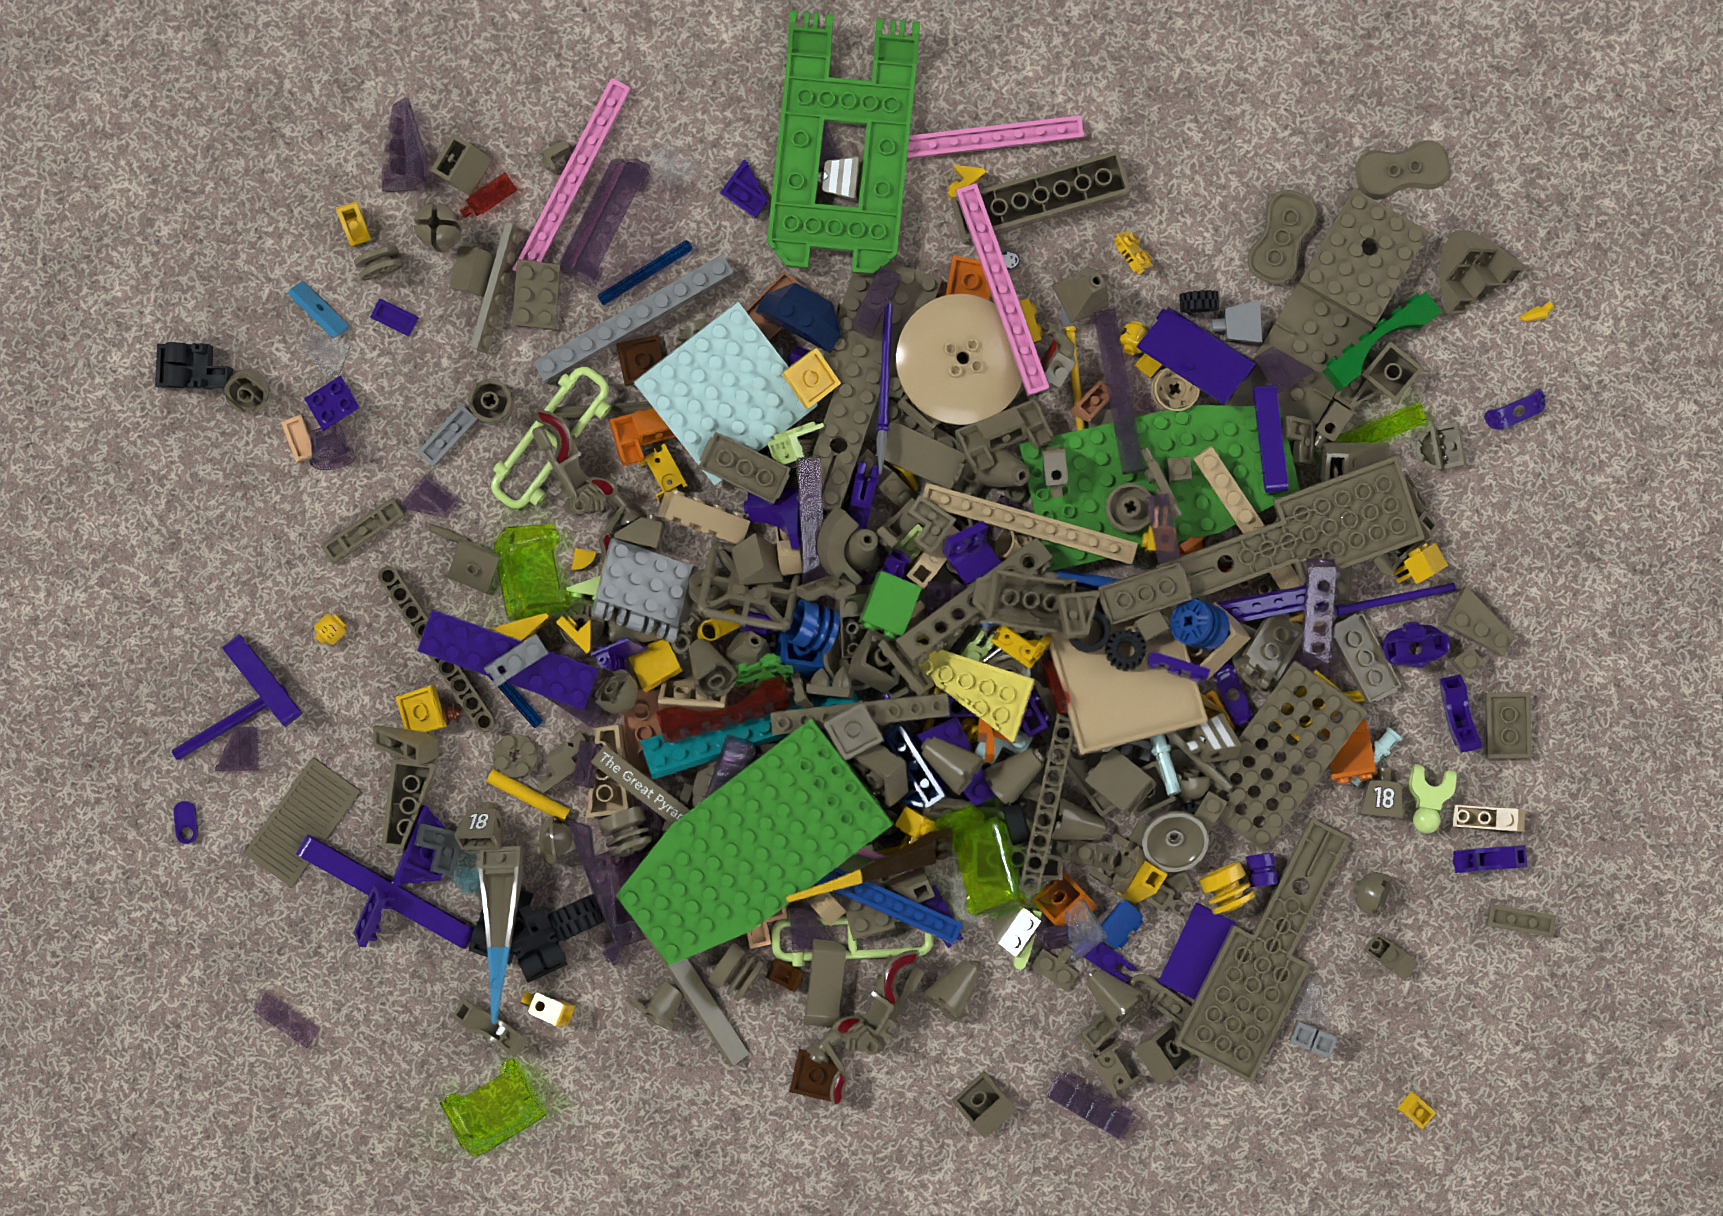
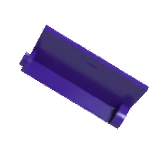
[1136,307,1256,405]

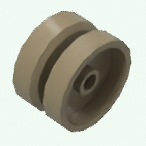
[1105,483,1155,534]

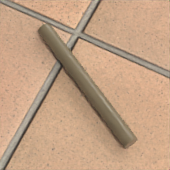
[1165,731,1232,791]

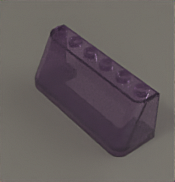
[559,158,653,290]

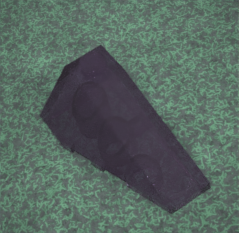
[382,97,430,193]

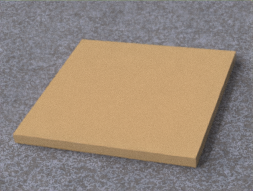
[1047,606,1208,755]

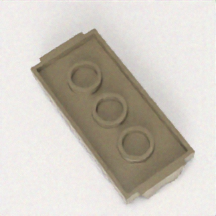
[875,420,966,490]
[698,432,791,504]
[1098,561,1192,625]
[1328,612,1402,704]

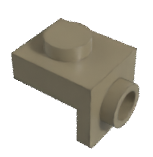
[541,139,571,174]

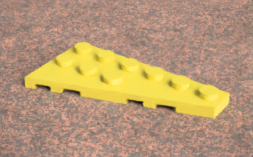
[917,642,1035,743]

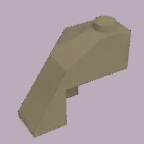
[1438,230,1526,314]

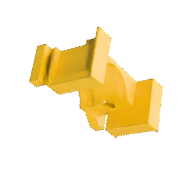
[638,443,688,504]
[991,625,1054,669]

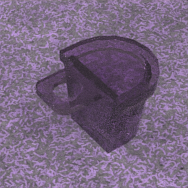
[309,423,356,471]

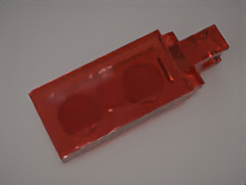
[459,172,517,218]
[1041,659,1070,715]

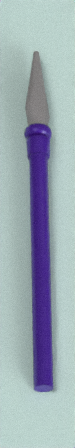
[876,303,893,474]

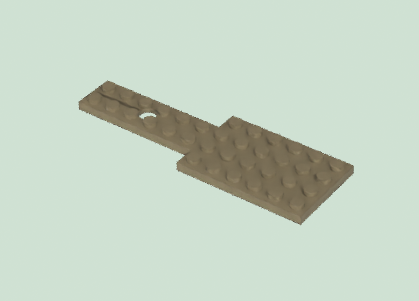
[797,262,942,512]
[1156,456,1425,607]
[1173,817,1350,1083]

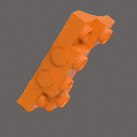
[609,408,686,466]

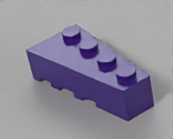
[914,717,994,806]

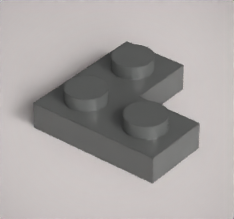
[414,823,460,876]

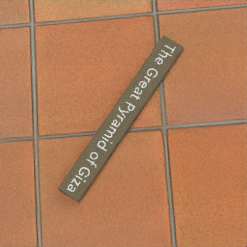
[591,745,690,824]

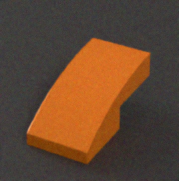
[977,717,995,763]

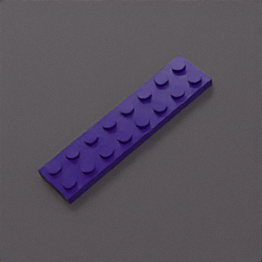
[417,609,599,710]

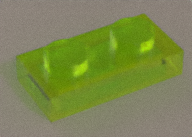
[935,805,985,834]

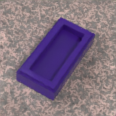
[370,298,419,337]

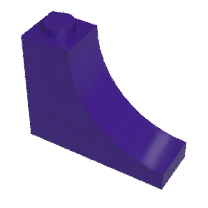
[744,487,803,549]

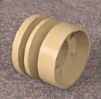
[1150,368,1200,411]

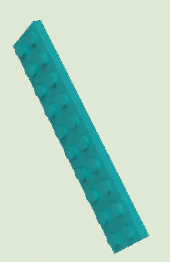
[640,681,859,779]

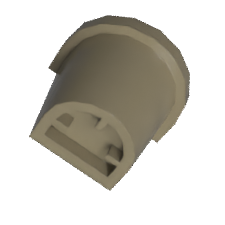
[625,981,684,1030]

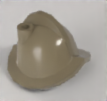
[539,816,578,864]

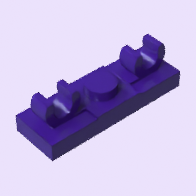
[354,884,395,947]

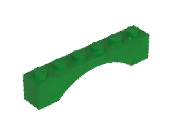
[1322,291,1442,392]

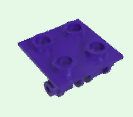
[304,375,360,431]
[590,638,648,672]

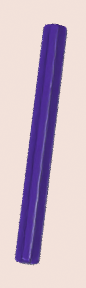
[172,685,288,760]

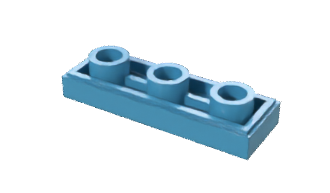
[288,281,349,338]

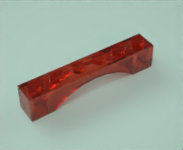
[656,676,791,743]

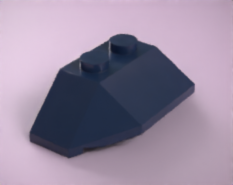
[755,283,841,353]
[881,723,946,808]

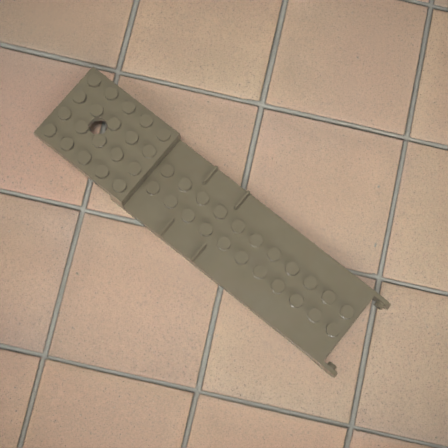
[1227,188,1429,521]

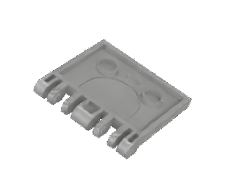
[591,538,693,643]

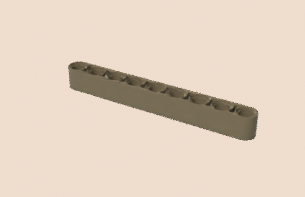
[378,566,496,732]
[1020,702,1073,895]

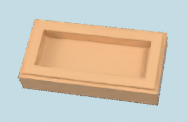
[281,414,317,463]

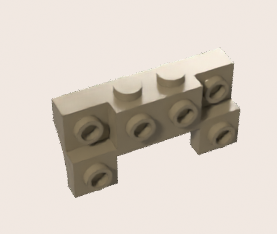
[955,399,1055,473]

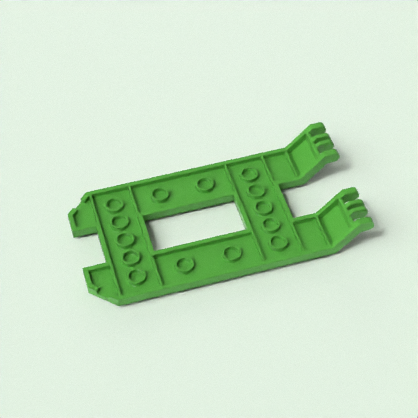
[767,10,920,275]

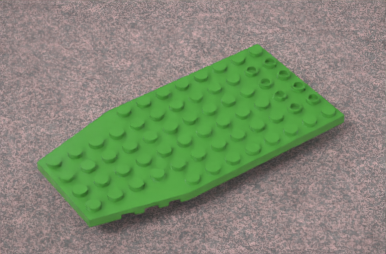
[1019,405,1300,572]
[615,718,893,965]

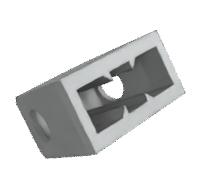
[1211,301,1262,345]

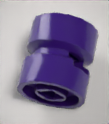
[1246,852,1278,887]

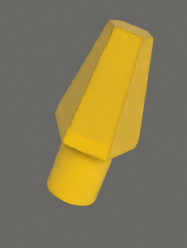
[1519,301,1554,322]
[894,465,919,492]

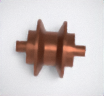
[442,701,464,725]

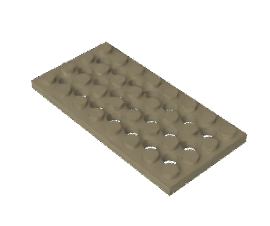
[1193,660,1368,851]

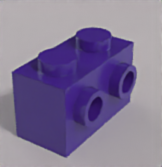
[1021,690,1052,737]

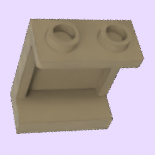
[1085,748,1156,817]

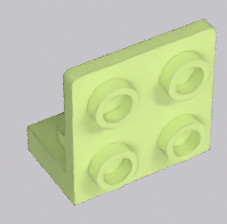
[767,421,824,465]

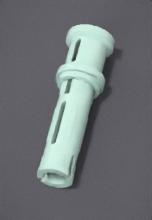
[1351,727,1402,787]
[1150,734,1181,795]

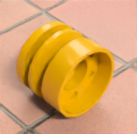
[1198,861,1256,914]

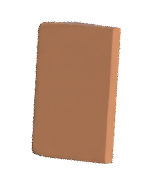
[1070,380,1116,422]

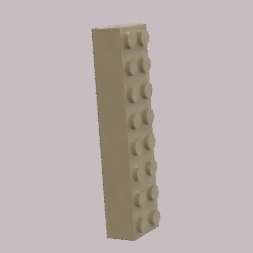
[950,150,1131,244]

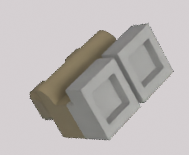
[1289,1020,1338,1058]

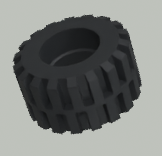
[547,894,608,941]

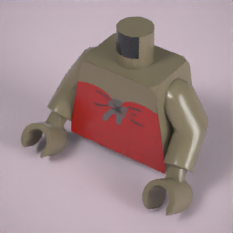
[1022,322,1076,392]

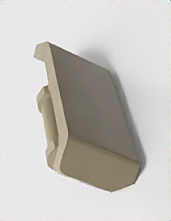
[803,939,846,1027]

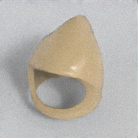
[994,529,1033,566]

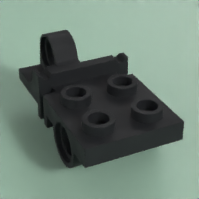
[155,342,233,389]
[468,887,534,965]
[511,905,568,983]

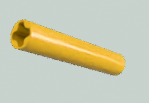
[486,768,571,823]

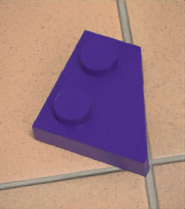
[720,159,768,219]

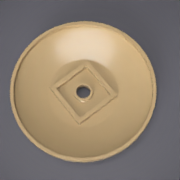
[896,294,1022,425]

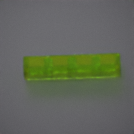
[1338,401,1427,443]

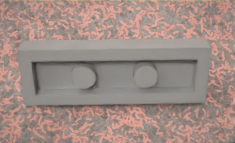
[417,404,478,467]

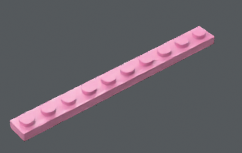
[513,78,631,272]
[907,115,1084,159]
[955,183,1049,396]

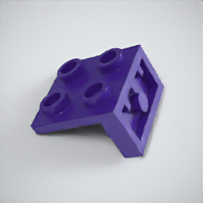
[942,521,1001,585]

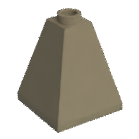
[1051,267,1109,324]
[722,631,773,691]

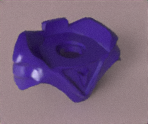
[1382,621,1450,668]

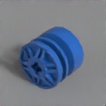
[787,599,840,654]
[1170,599,1230,651]

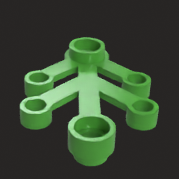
[734,654,794,703]

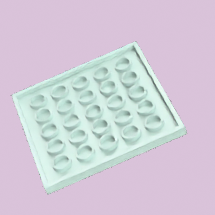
[634,301,818,486]

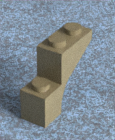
[842,445,915,510]

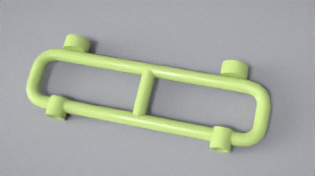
[491,367,612,509]
[771,908,934,967]

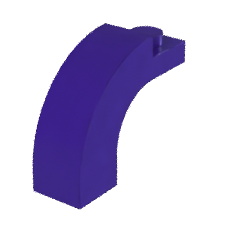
[1439,674,1482,753]
[1453,845,1528,873]

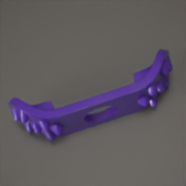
[1484,388,1546,429]
[1213,662,1253,725]

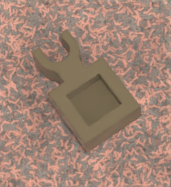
[791,672,814,708]
[1145,885,1186,916]

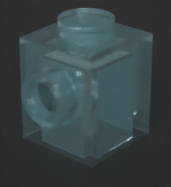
[452,865,481,893]

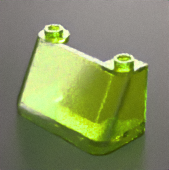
[494,524,572,621]
[952,816,1027,918]
[440,1058,548,1157]

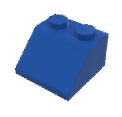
[773,630,825,680]
[1094,898,1144,950]

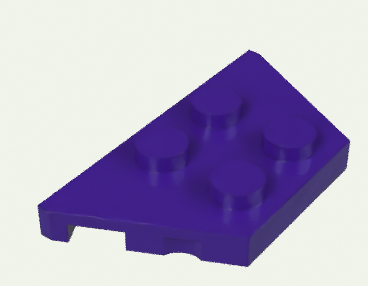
[391,805,446,886]

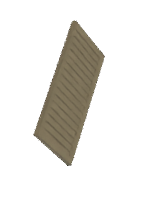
[244,757,361,888]

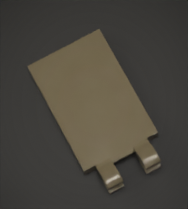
[1237,613,1308,691]

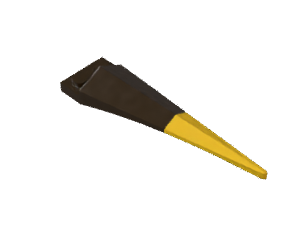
[786,827,953,902]

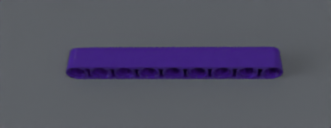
[296,834,474,949]

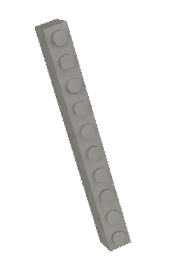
[533,254,734,384]

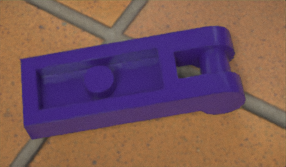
[1147,652,1210,683]

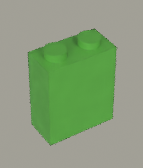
[859,571,922,640]

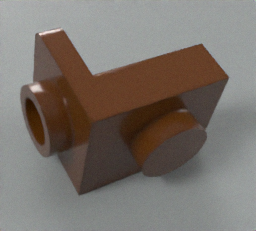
[765,958,804,992]

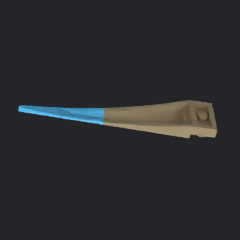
[478,846,524,1025]

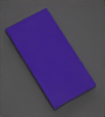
[1158,903,1236,1000]

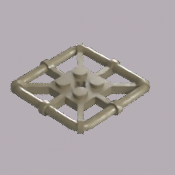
[697,541,803,632]

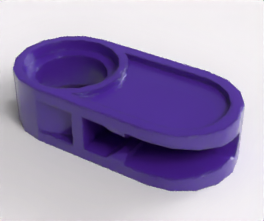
[173,801,198,844]

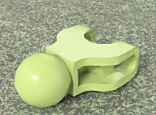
[1408,764,1457,834]

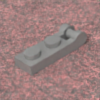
[484,634,548,687]

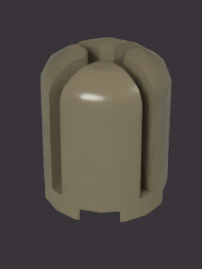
[414,203,462,252]

